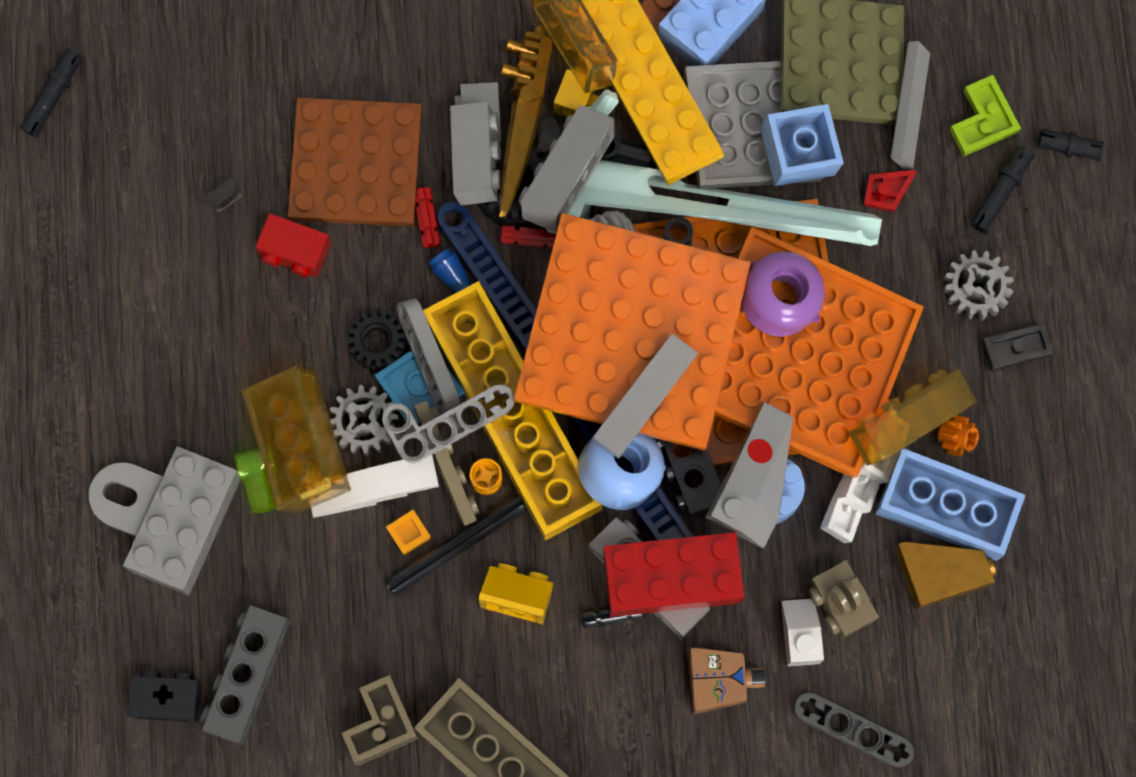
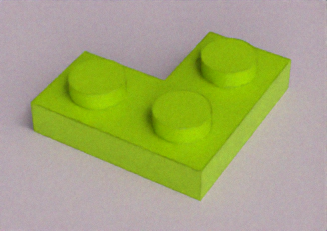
[950,75,1021,157]

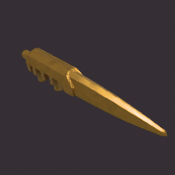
[499,26,553,217]

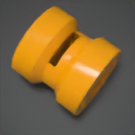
[469,458,503,496]

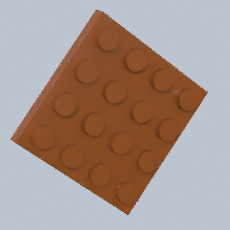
[288,98,422,227]

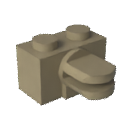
[808,560,879,640]

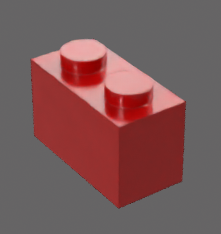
[255,213,331,278]

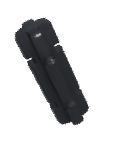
[581,606,645,628]

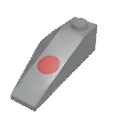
[705,402,793,549]

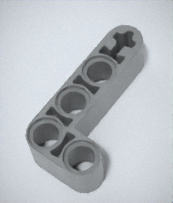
[382,385,514,464]

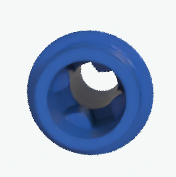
[429,248,472,293]

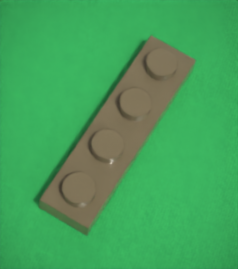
[413,401,479,527]

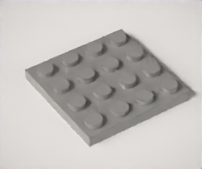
[683,61,823,189]

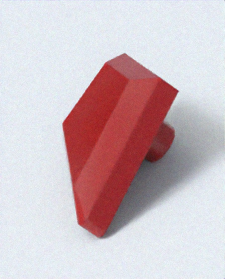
[863,170,917,212]

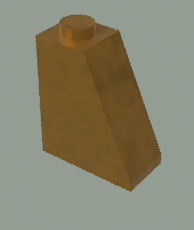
[894,542,996,610]

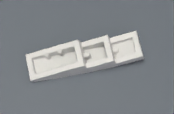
[820,411,908,543]
[307,455,439,518]

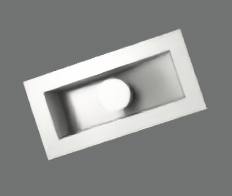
[781,599,824,667]

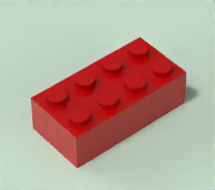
[603,532,744,617]

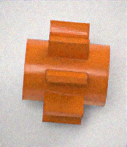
[938,415,979,457]

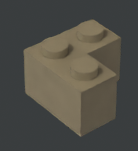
[342,675,418,766]

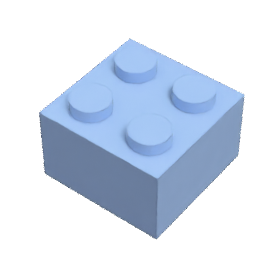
[760,104,844,186]

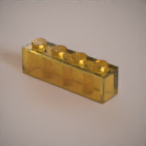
[531,0,618,93]
[848,368,977,466]

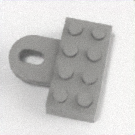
[89,446,242,596]

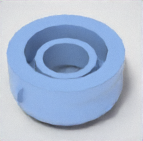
[578,434,666,510]

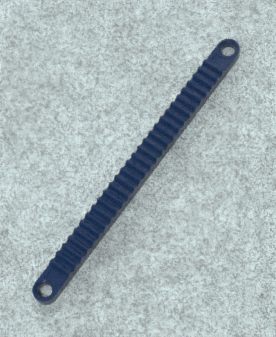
[438,202,694,541]

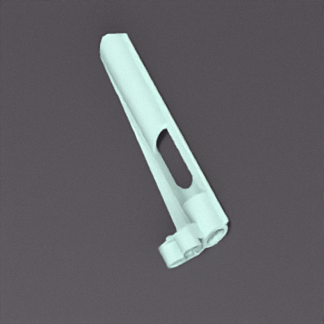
[547,160,882,246]

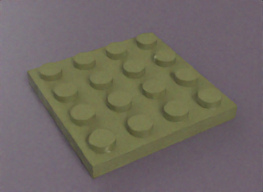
[780,0,904,125]

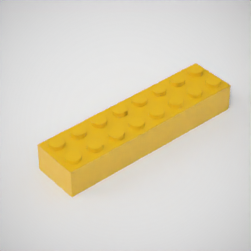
[423,281,602,541]

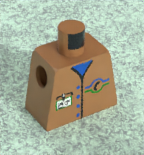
[689,648,765,714]

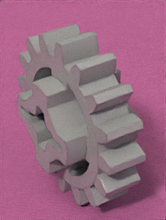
[943,250,1014,320]
[328,385,399,456]

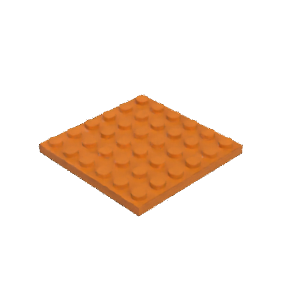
[514,213,751,451]
[714,226,924,478]

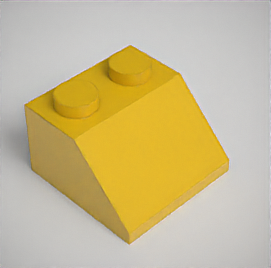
[479,563,553,625]

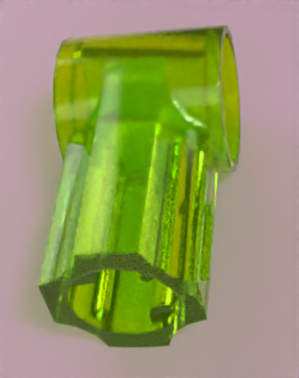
[234,446,280,514]

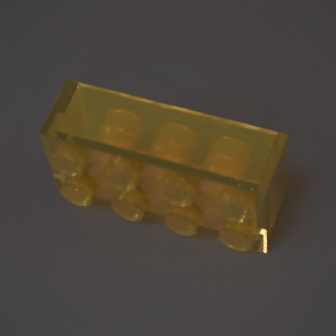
[242,366,351,514]

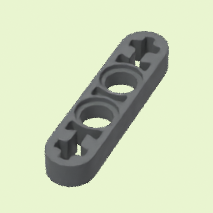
[793,693,914,768]

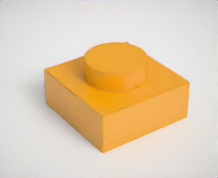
[386,510,431,555]

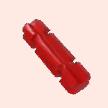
[415,187,441,248]
[500,225,556,249]

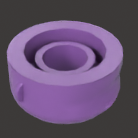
[741,252,825,337]

